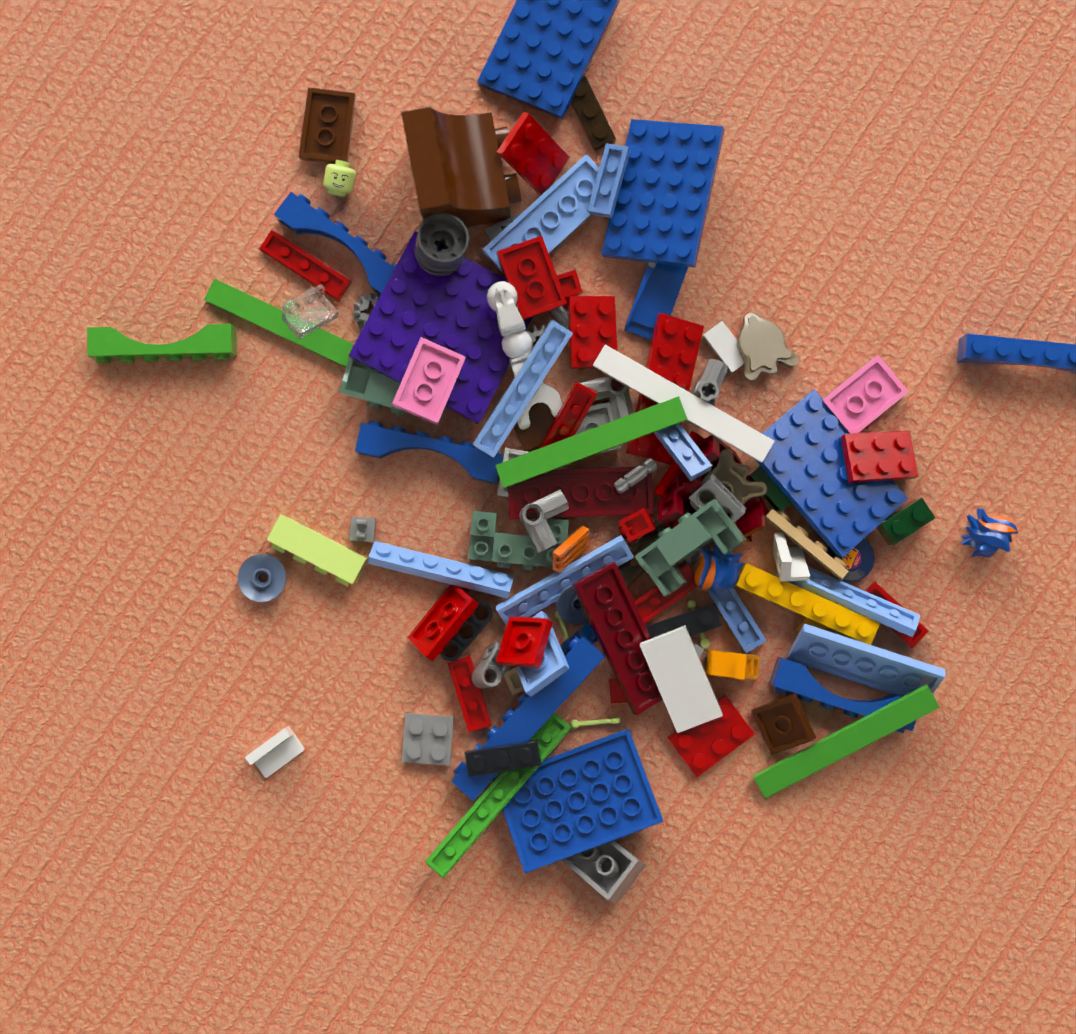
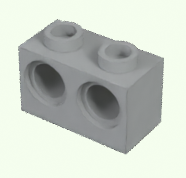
[689,474,746,523]

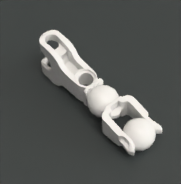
[487,281,562,430]

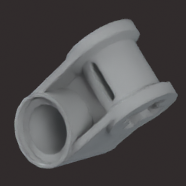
[472,641,510,689]

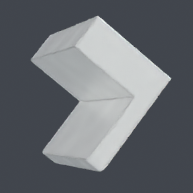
[773,532,810,581]
[245,726,305,778]

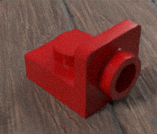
[618,507,656,542]

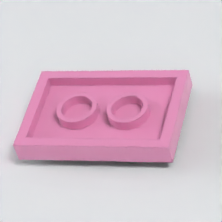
[392,337,466,425]
[822,355,908,434]

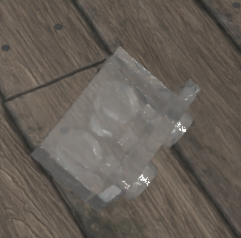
[282,284,338,339]

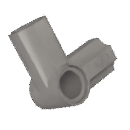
[692,358,729,406]
[580,376,634,420]
[519,490,569,553]

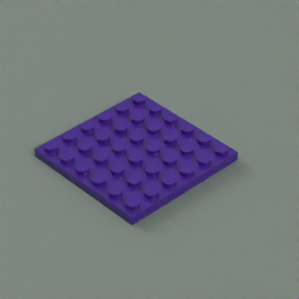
[348,231,533,424]

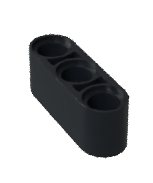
[440,602,494,661]

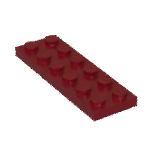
[508,466,654,520]
[572,562,663,715]

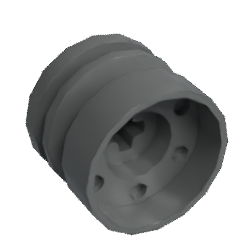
[414,213,469,276]

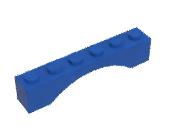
[274,192,397,295]
[957,334,1076,374]
[355,421,503,484]
[769,656,916,733]

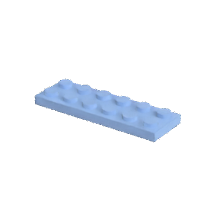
[482,154,599,274]
[787,624,945,697]

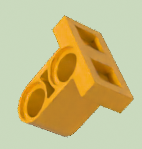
[705,650,760,680]

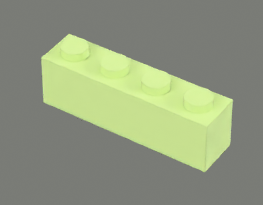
[267,514,368,587]

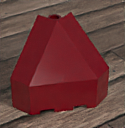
[658,435,769,542]

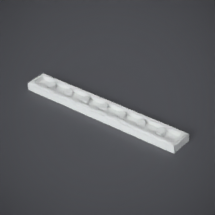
[593,345,774,463]

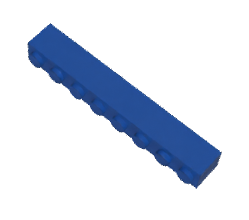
[452,635,605,801]

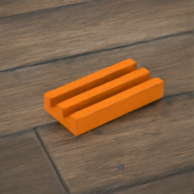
[553,526,589,573]

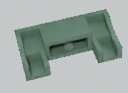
[339,345,408,416]
[635,499,746,596]
[468,511,569,571]

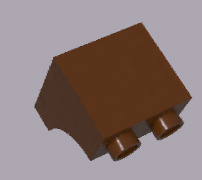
[401,106,522,228]

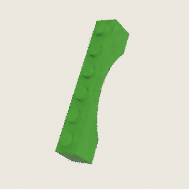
[87,324,237,364]

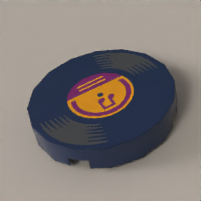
[826,539,875,582]

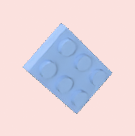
[515,611,570,696]

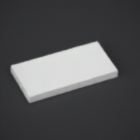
[640,626,723,733]

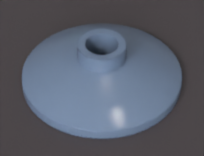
[238,554,286,602]
[556,585,589,624]

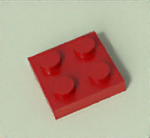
[496,617,553,668]

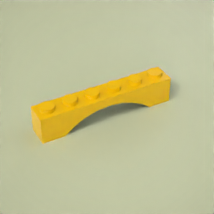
[735,563,880,645]

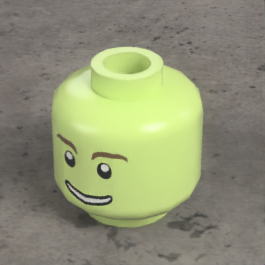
[323,160,356,197]

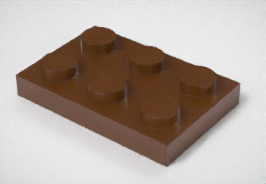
[299,87,356,164]

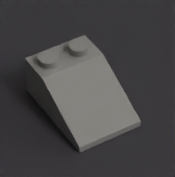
[562,840,646,904]

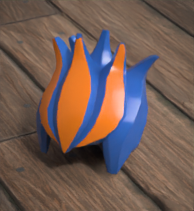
[961,508,1018,558]
[694,540,744,598]

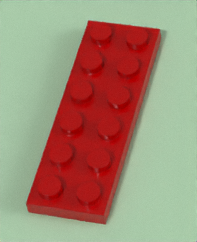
[626,313,704,465]

